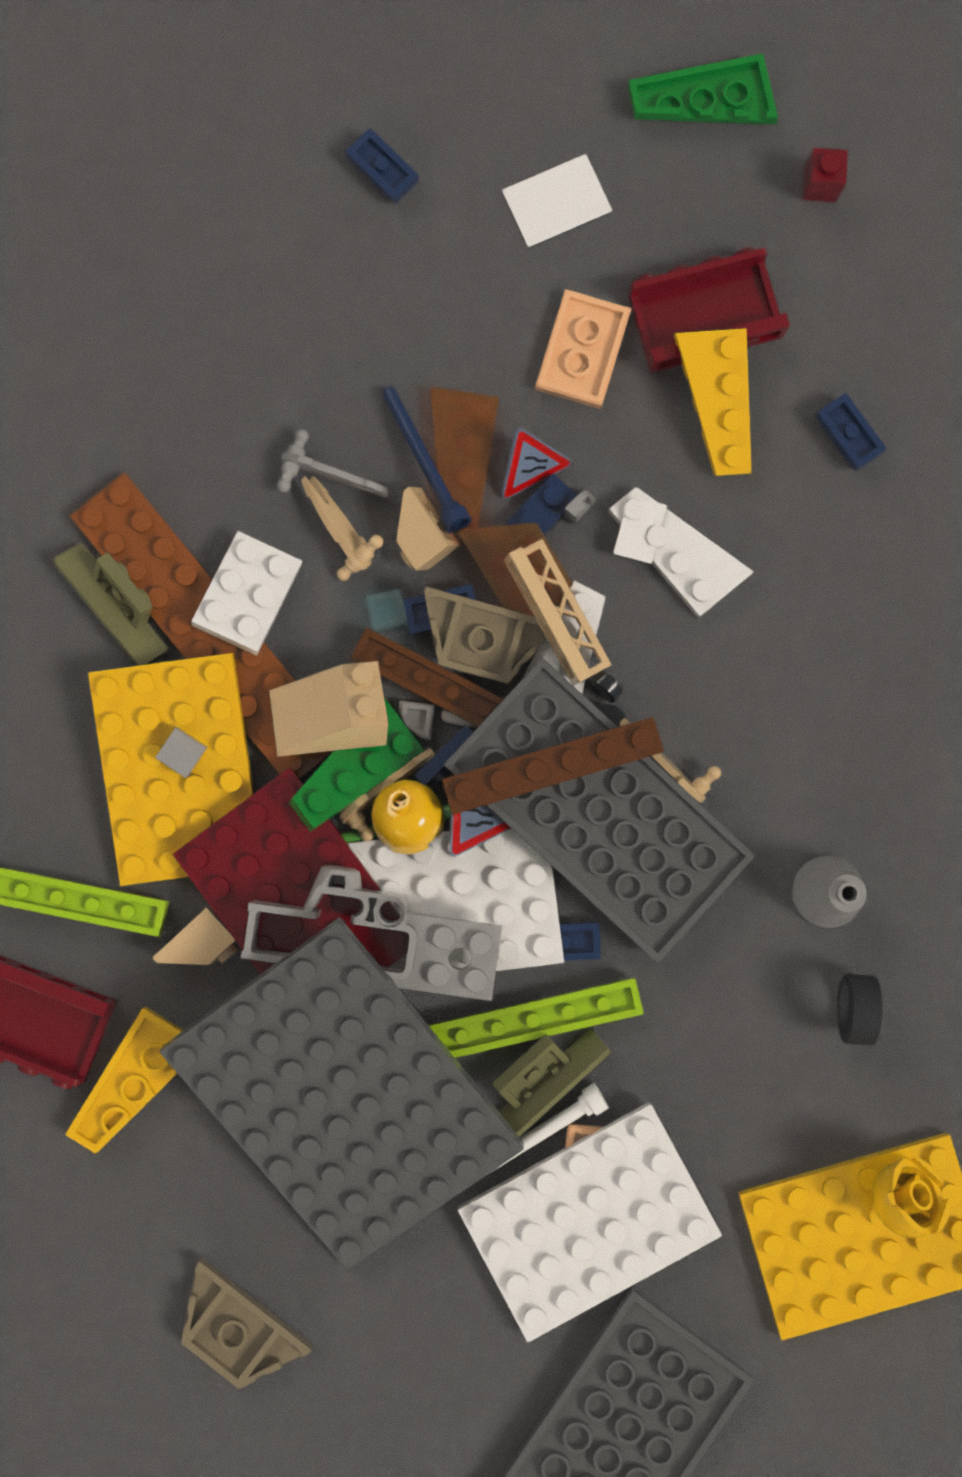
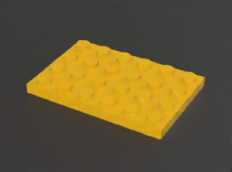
[88,653,254,886]
[738,1132,962,1341]

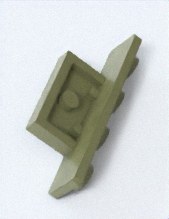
[53,543,168,666]
[492,1029,611,1137]

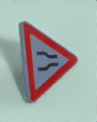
[501,428,571,499]
[449,805,511,857]

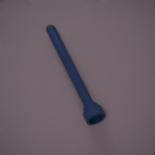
[382,386,472,534]

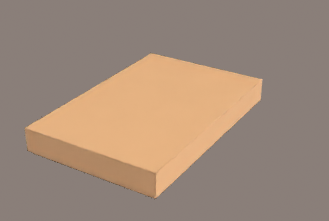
[535,289,632,409]

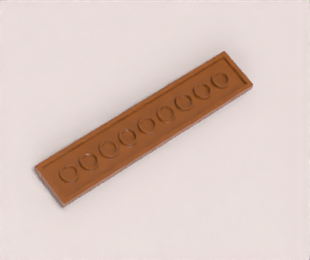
[70,472,333,779]

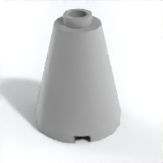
[792,856,867,928]

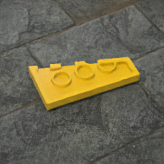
[673,328,752,476]
[65,1007,184,1154]

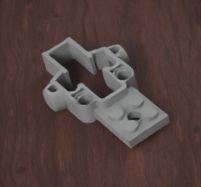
[241,865,502,1001]

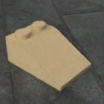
[269,661,388,757]

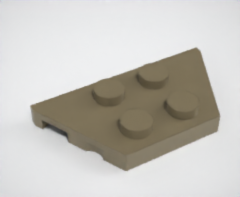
[424,586,546,684]
[181,1258,313,1389]

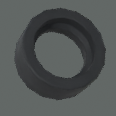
[837,974,883,1046]

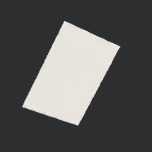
[502,154,612,247]

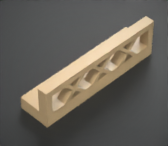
[503,539,612,686]

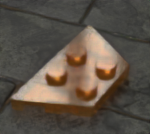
[458,523,573,616]

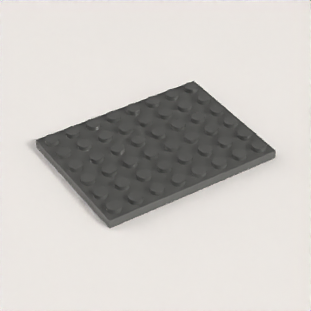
[159,917,524,1270]

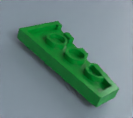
[627,53,778,125]
[289,697,424,832]

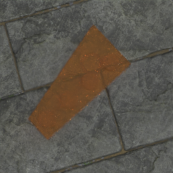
[430,386,499,536]

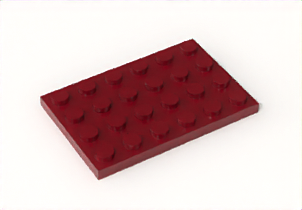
[172,767,409,974]

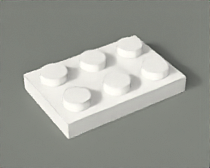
[191,531,302,656]

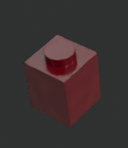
[802,147,848,203]

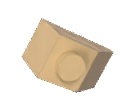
[396,487,460,571]
[152,907,238,965]

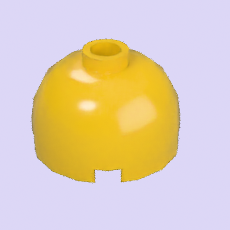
[371,780,445,854]
[872,1158,950,1238]

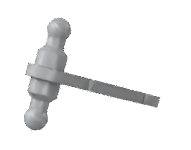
[277,429,389,498]

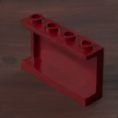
[628,247,790,374]
[0,955,118,1089]

